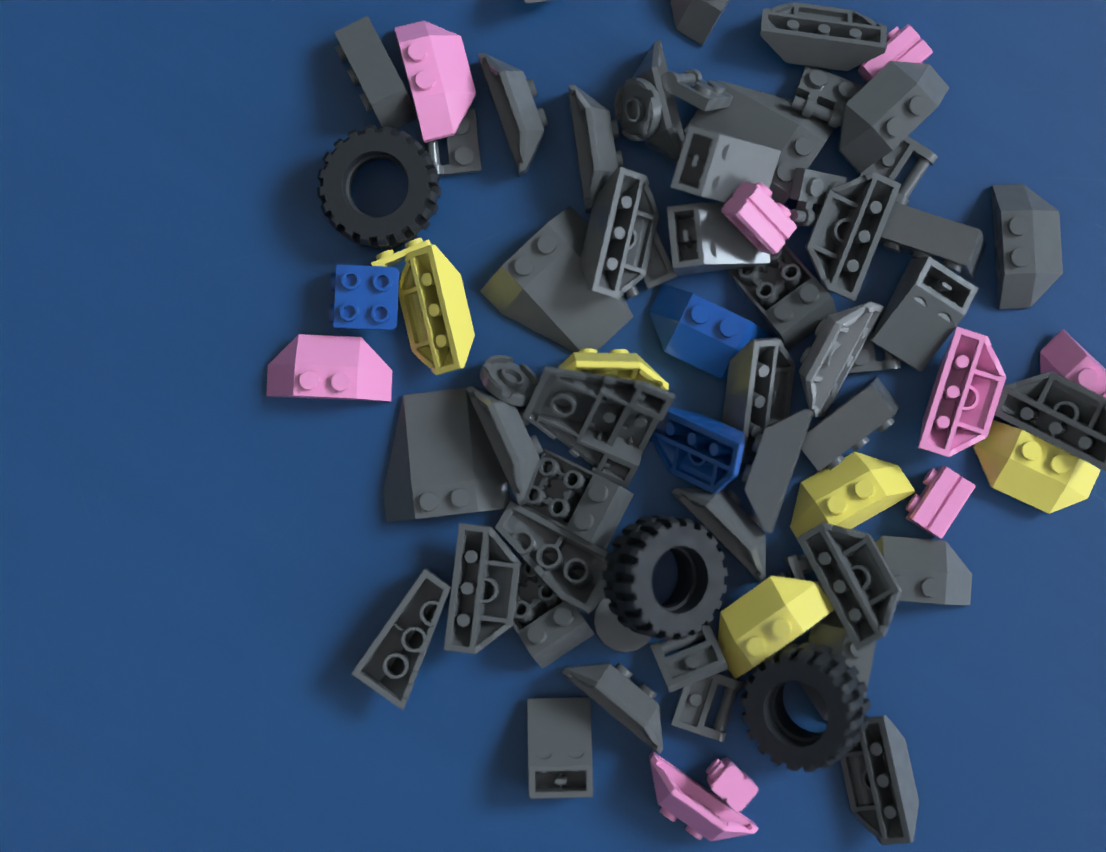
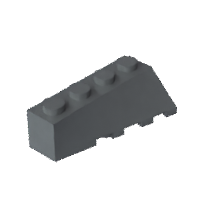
[351,568,452,711]

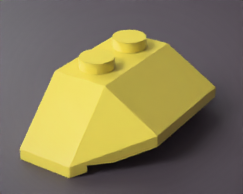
[399,245,475,375]
[558,348,669,391]
[973,420,1100,514]
[790,452,915,539]
[718,575,835,679]

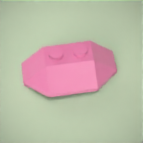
[394,21,476,143]
[918,327,1006,457]
[1040,329,1106,397]
[266,334,393,402]
[649,751,758,841]

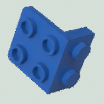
[329,264,400,331]

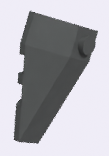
[495,501,608,614]

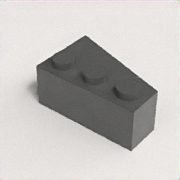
[334,16,417,129]
[880,202,986,280]
[801,377,900,471]

